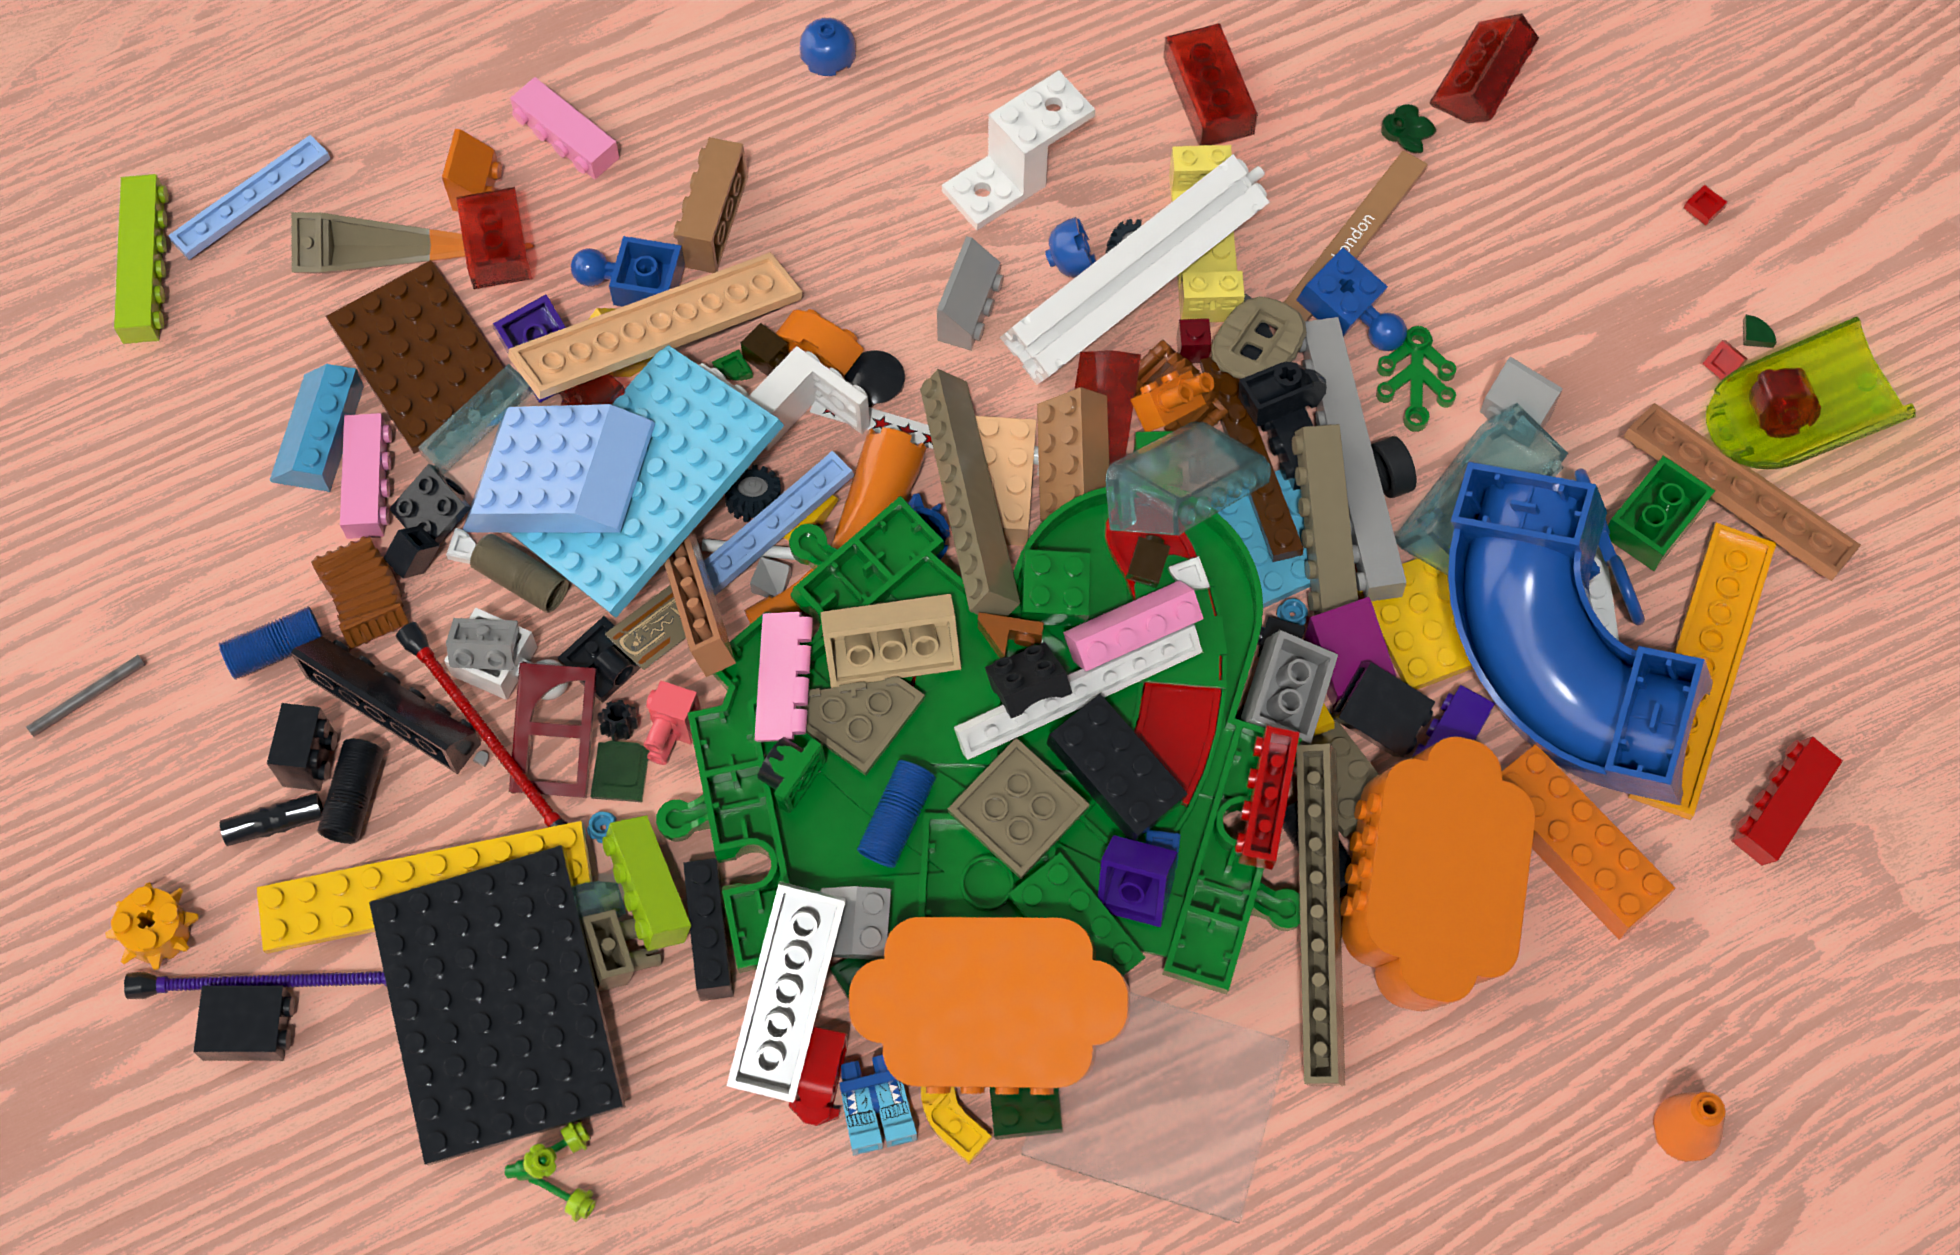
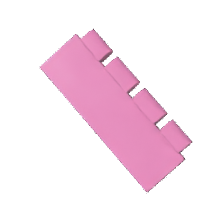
[755,612,813,742]

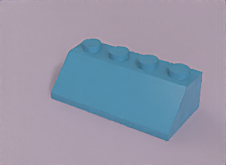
[270,364,364,492]

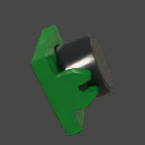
[758,737,826,814]

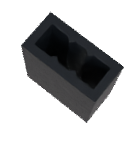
[1331,661,1435,758]
[193,986,295,1061]

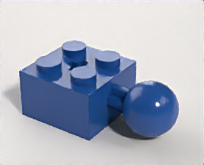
[571,236,685,307]
[1296,247,1407,351]

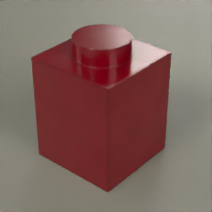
[1177,318,1212,363]

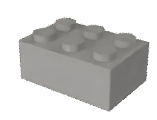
[1240,630,1338,745]

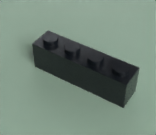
[683,858,734,1001]

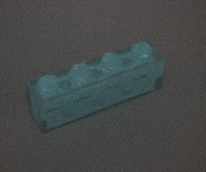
[418,364,531,475]

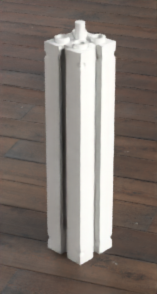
[1000,154,1270,385]

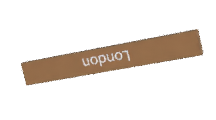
[1283,150,1428,321]

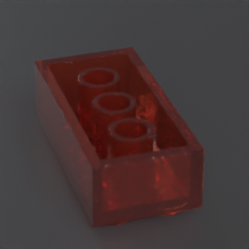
[1163,23,1258,146]

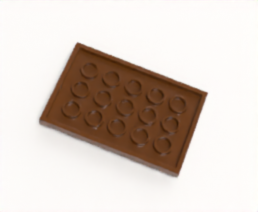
[326,260,520,454]

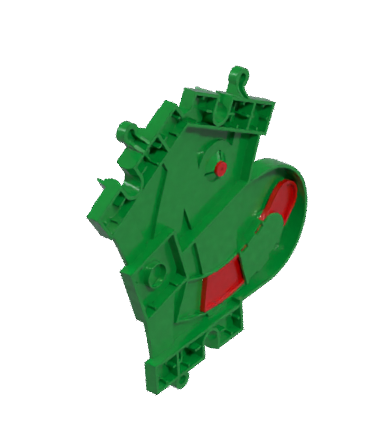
[656,484,1302,995]

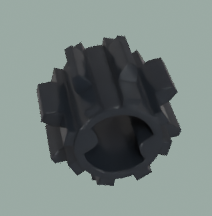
[597,700,638,742]

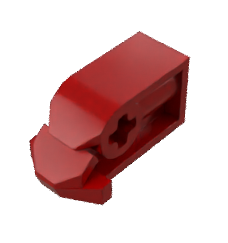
[789,1027,848,1126]

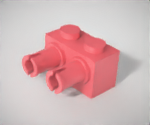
[643,680,701,765]

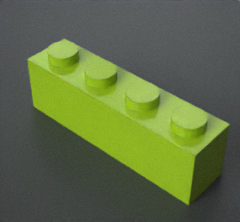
[602,815,691,951]

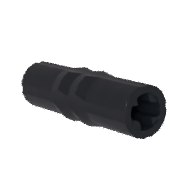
[219,793,323,846]

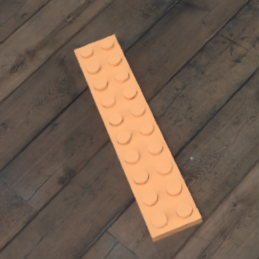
[508,252,803,400]

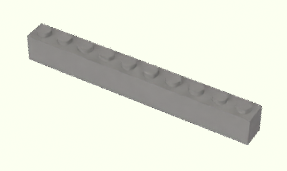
[1298,317,1407,601]

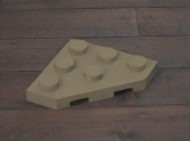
[796,676,925,776]

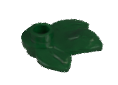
[1381,104,1437,153]

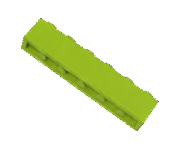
[114,174,169,344]

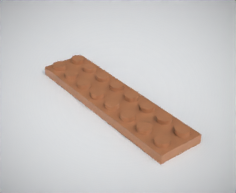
[1623,403,1861,581]

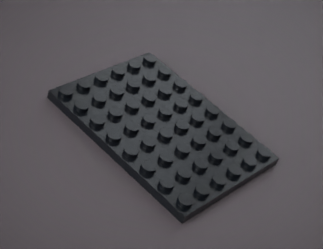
[369,845,626,1166]

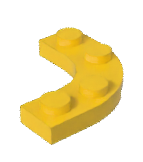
[921,1086,992,1165]

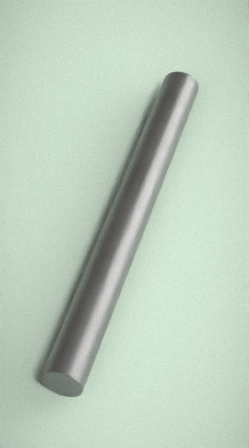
[26,655,145,737]

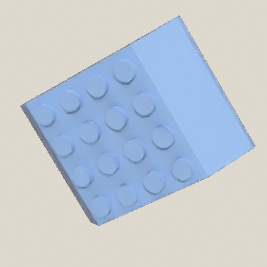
[463,404,655,533]

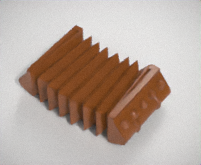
[1119,339,1229,454]
[311,536,409,649]

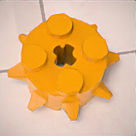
[105,882,199,970]

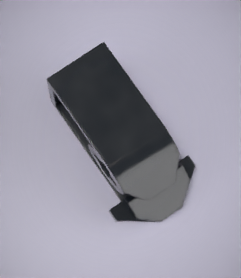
[1238,361,1327,427]

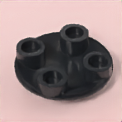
[844,350,905,407]

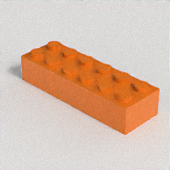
[1502,745,1676,940]

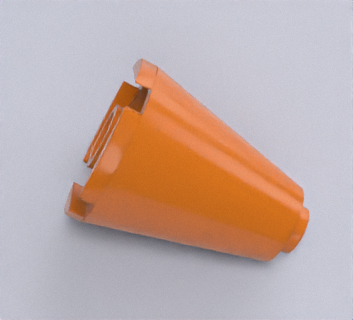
[1653,1092,1726,1162]

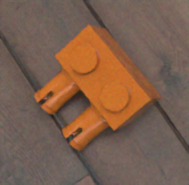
[1130,370,1214,432]

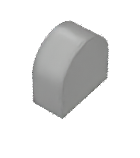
[473,751,489,767]

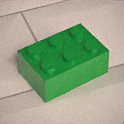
[1608,455,1715,571]

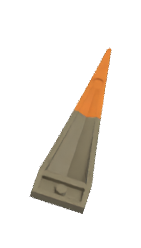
[291,212,535,274]

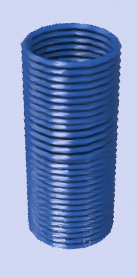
[219,606,323,680]
[857,760,936,868]

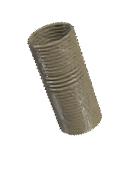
[470,533,569,613]

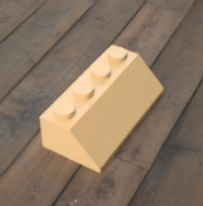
[820,594,961,688]

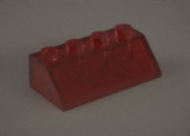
[1429,13,1539,123]
[1075,350,1141,481]

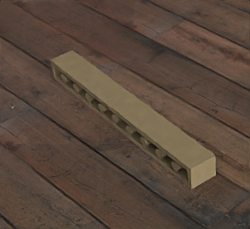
[920,369,1020,617]
[1297,744,1345,1086]

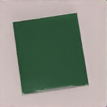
[590,741,650,803]

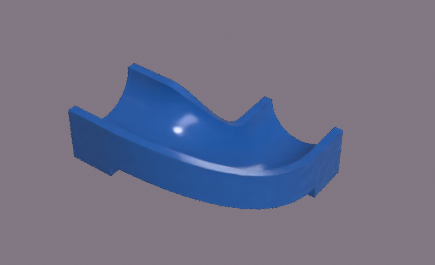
[1448,462,1713,805]

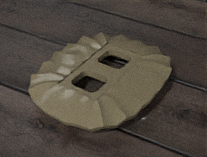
[1211,296,1307,379]

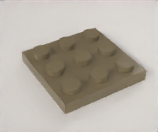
[947,738,1090,879]

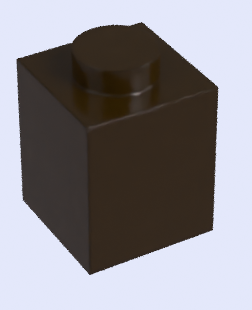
[740,323,789,376]
[1125,535,1171,588]

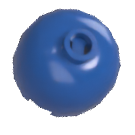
[800,17,856,76]
[1045,217,1096,278]

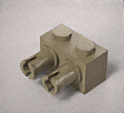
[582,909,661,992]

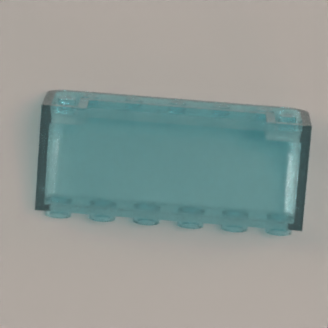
[1395,402,1569,575]
[1106,422,1271,535]

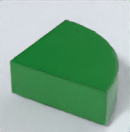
[712,349,753,381]

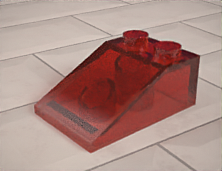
[456,187,533,289]

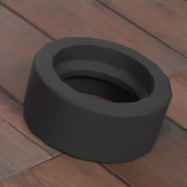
[1371,436,1417,498]

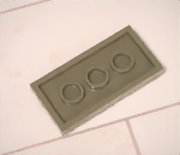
[1293,708,1379,837]

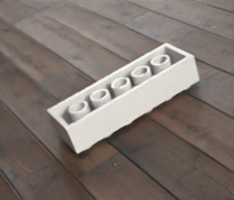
[727,882,845,1103]

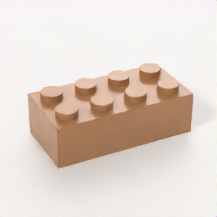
[674,137,748,273]
[1037,387,1110,522]

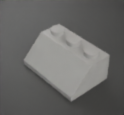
[937,236,1004,351]

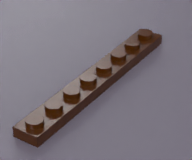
[1200,357,1304,562]

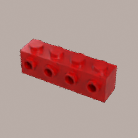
[1235,726,1300,870]
[1732,736,1843,866]

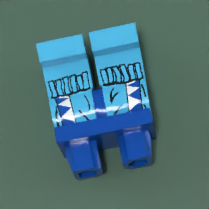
[839,1054,917,1156]

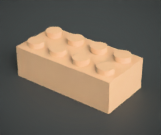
[975,416,1036,546]

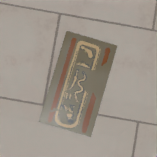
[605,585,686,670]

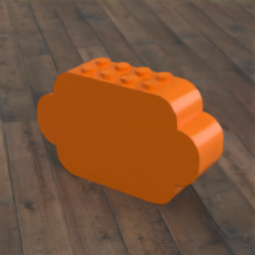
[1340,737,1535,1012]
[849,917,1130,1095]

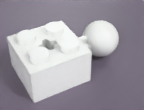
[444,607,568,700]

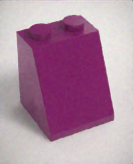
[1304,597,1396,708]

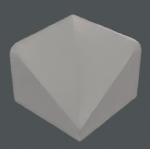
[750,556,792,598]

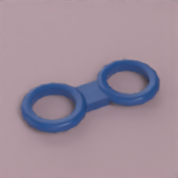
[1574,468,1645,625]

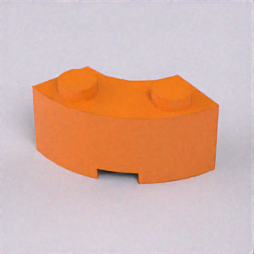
[775,309,864,376]

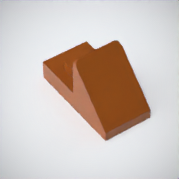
[978,612,1044,658]

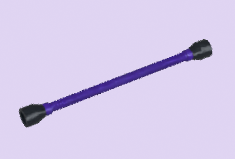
[124,971,387,999]

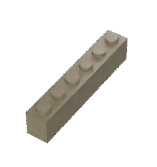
[1292,424,1358,616]

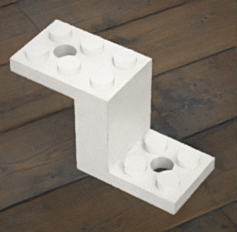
[942,70,1095,231]
[699,346,870,451]

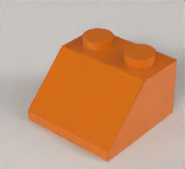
[442,129,502,215]

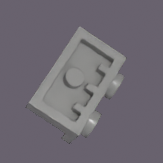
[446,618,519,670]

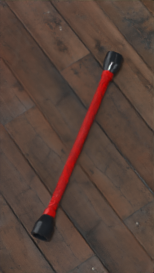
[396,622,569,827]

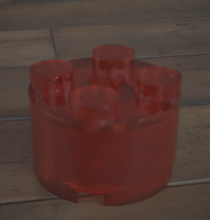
[1748,368,1821,438]

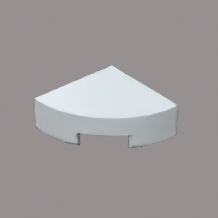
[446,528,476,564]
[1168,556,1210,590]

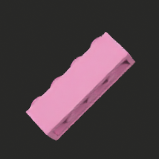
[510,77,620,179]
[340,413,392,539]
[1063,580,1204,671]

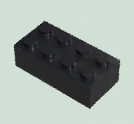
[1046,694,1188,841]

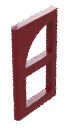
[509,661,597,798]

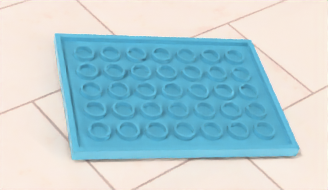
[508,345,784,618]

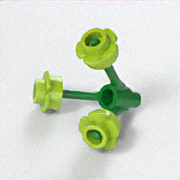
[504,1122,596,1222]

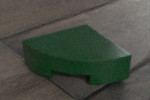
[1743,314,1776,348]

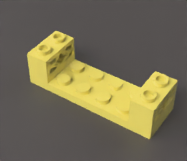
[1169,145,1245,322]

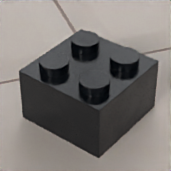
[267,703,337,791]

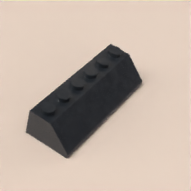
[291,636,481,774]

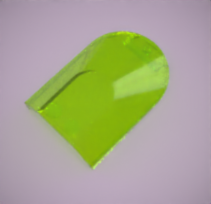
[1706,316,1916,469]

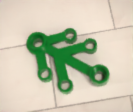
[1376,326,1457,432]

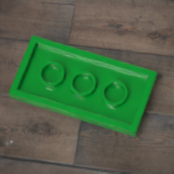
[1007,852,1146,976]

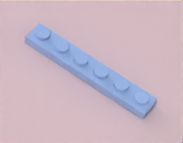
[168,135,330,260]
[704,451,854,595]

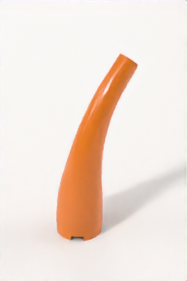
[744,427,926,624]

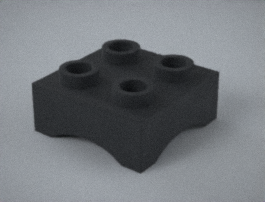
[985,643,1073,719]

